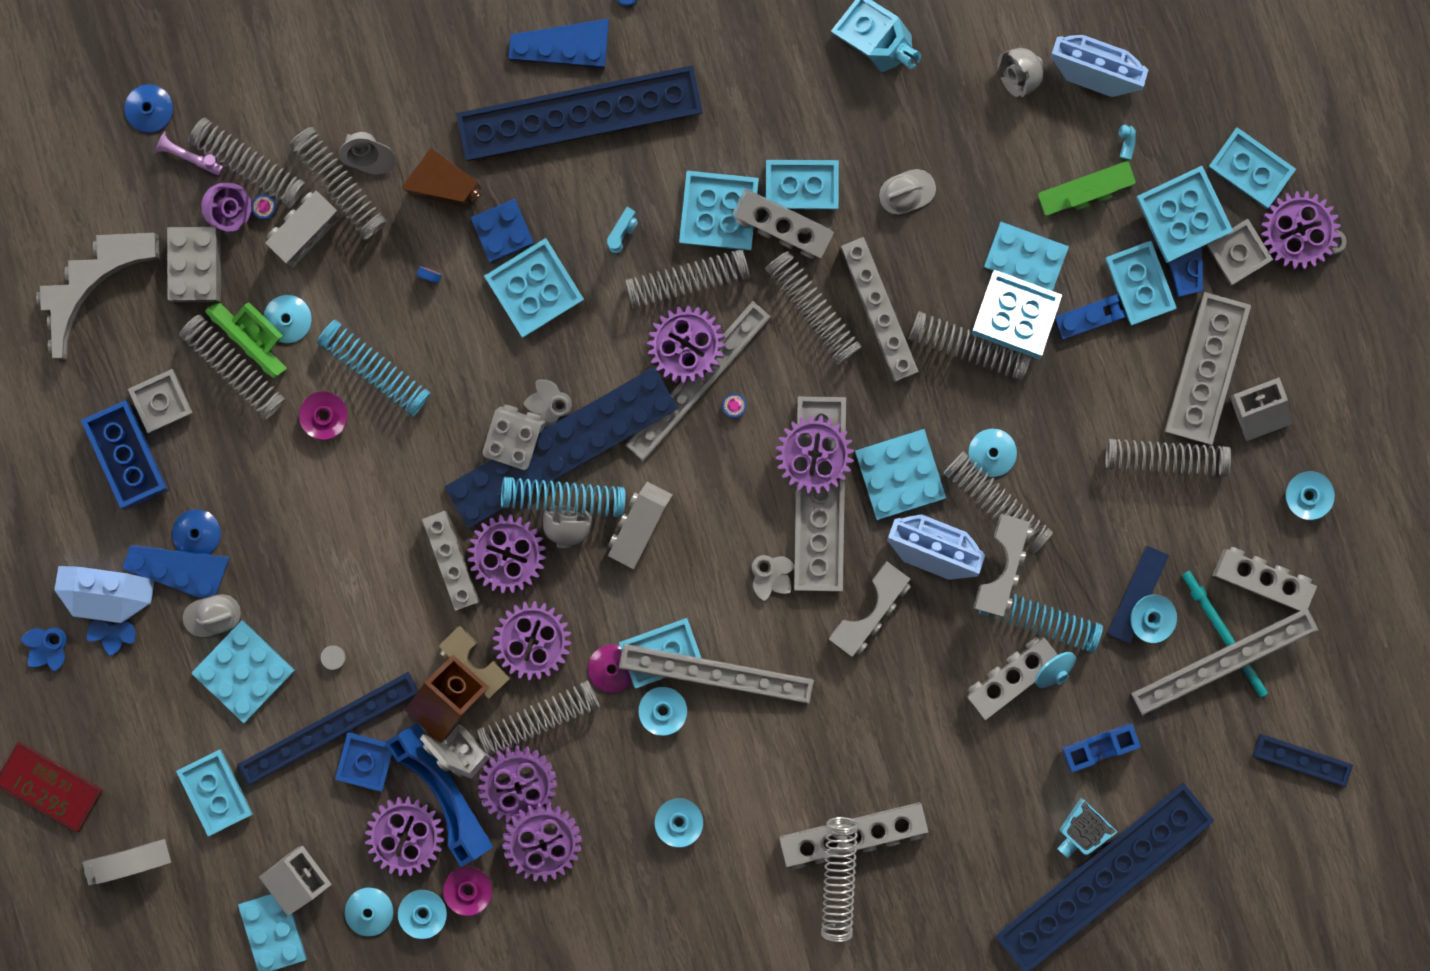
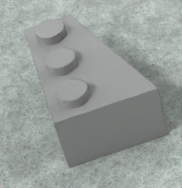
[607,482,673,569]

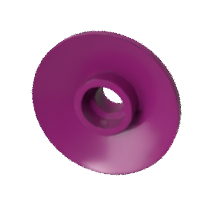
[299,391,348,440]
[588,645,632,693]
[443,867,492,916]

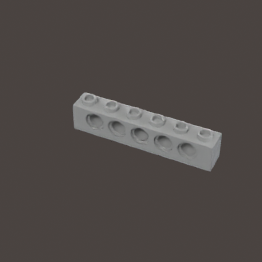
[840,237,919,383]
[779,802,928,870]

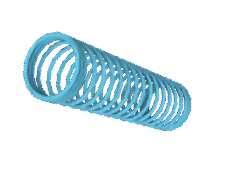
[317,320,431,416]
[501,477,625,518]
[979,594,1103,654]

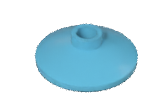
[263,295,312,343]
[968,429,1017,477]
[1286,471,1335,520]
[1131,595,1177,643]
[1035,652,1076,688]
[639,687,687,736]
[655,798,703,847]
[345,888,393,936]
[398,890,447,939]

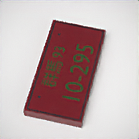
[0,742,103,832]

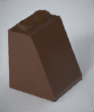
[402,148,482,207]
[405,655,489,743]

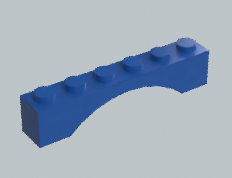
[385,722,493,867]

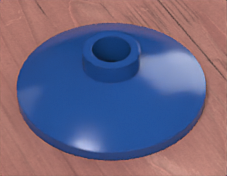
[125,85,173,133]
[172,509,221,554]

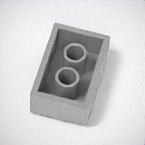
[265,191,343,268]
[167,227,221,303]

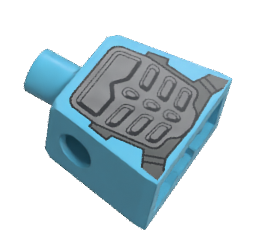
[1057,798,1117,858]

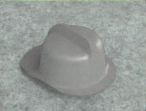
[339,132,396,175]
[879,169,936,215]
[183,594,241,637]

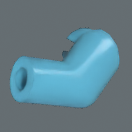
[1118,125,1136,161]

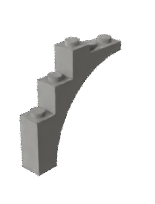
[36,233,160,360]

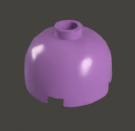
[201,183,251,232]

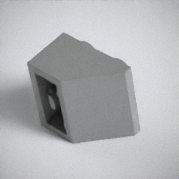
[1229,378,1292,441]
[258,846,332,916]

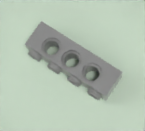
[732,188,834,259]
[422,511,480,611]
[1212,547,1317,611]
[966,636,1058,720]

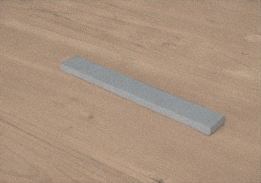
[625,301,771,461]
[1131,608,1318,716]
[619,644,814,704]

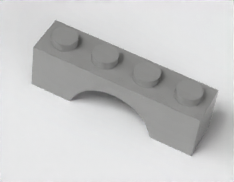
[973,514,1033,617]
[828,561,911,657]

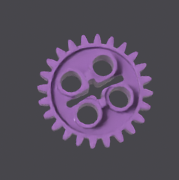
[1261,191,1341,270]
[647,306,726,385]
[775,415,854,494]
[467,515,546,593]
[493,601,572,680]
[477,745,557,823]
[365,796,445,876]
[502,803,582,882]

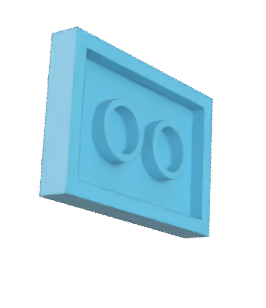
[1208,127,1296,209]
[766,160,839,210]
[983,222,1069,291]
[1105,241,1177,326]
[618,618,701,688]
[176,749,253,836]
[238,894,307,971]

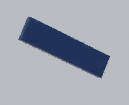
[1107,545,1169,644]
[1252,734,1353,788]

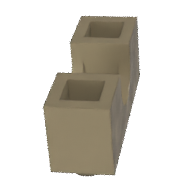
[439,625,511,699]

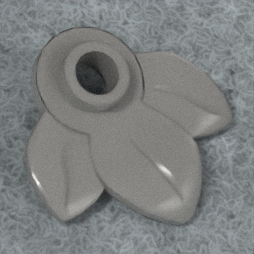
[523,379,572,427]
[752,555,795,601]

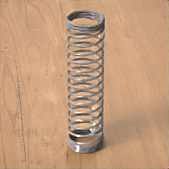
[188,118,305,208]
[289,127,387,240]
[625,249,750,309]
[765,251,862,365]
[908,311,1031,381]
[179,315,286,420]
[1105,438,1231,477]
[943,451,1053,554]
[477,680,600,757]
[821,817,858,942]

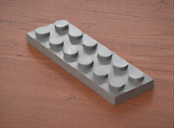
[1164,292,1251,445]

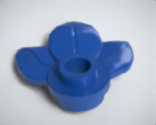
[87,620,136,655]
[21,628,67,671]

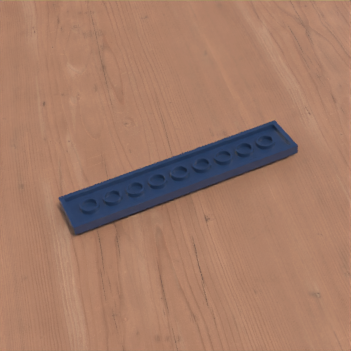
[456,65,703,162]
[444,367,679,529]
[995,783,1214,971]

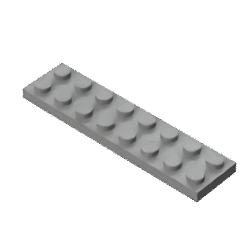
[794,396,846,591]

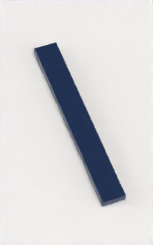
[237,672,419,785]

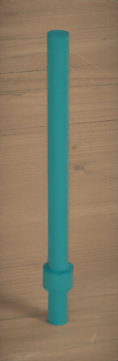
[1181,570,1268,698]

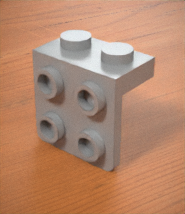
[482,405,546,470]
[420,724,490,779]

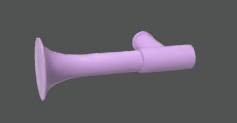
[154,131,223,176]

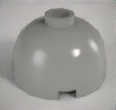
[997,48,1043,97]
[543,505,592,548]

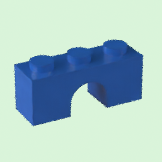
[1061,723,1141,772]

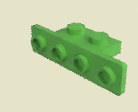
[1038,161,1136,215]
[205,302,287,378]

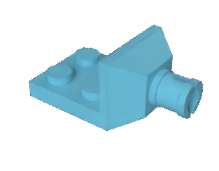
[831,0,921,72]

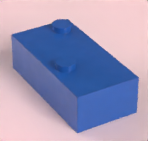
[81,400,169,511]

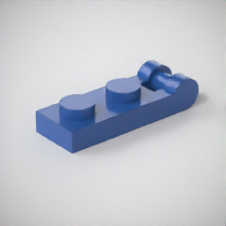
[1054,294,1126,340]

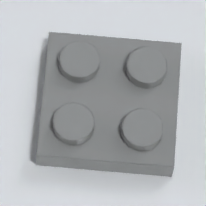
[1206,219,1273,286]
[128,369,193,433]

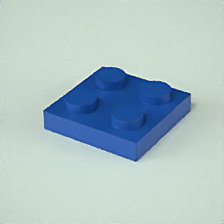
[471,199,534,263]
[335,732,393,792]

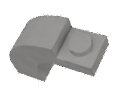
[82,839,171,885]

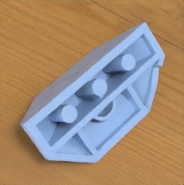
[1051,35,1148,97]
[887,514,985,580]
[55,566,155,623]

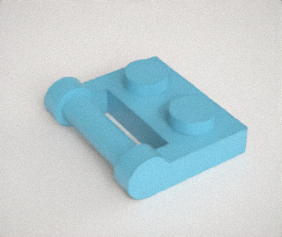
[607,207,638,254]

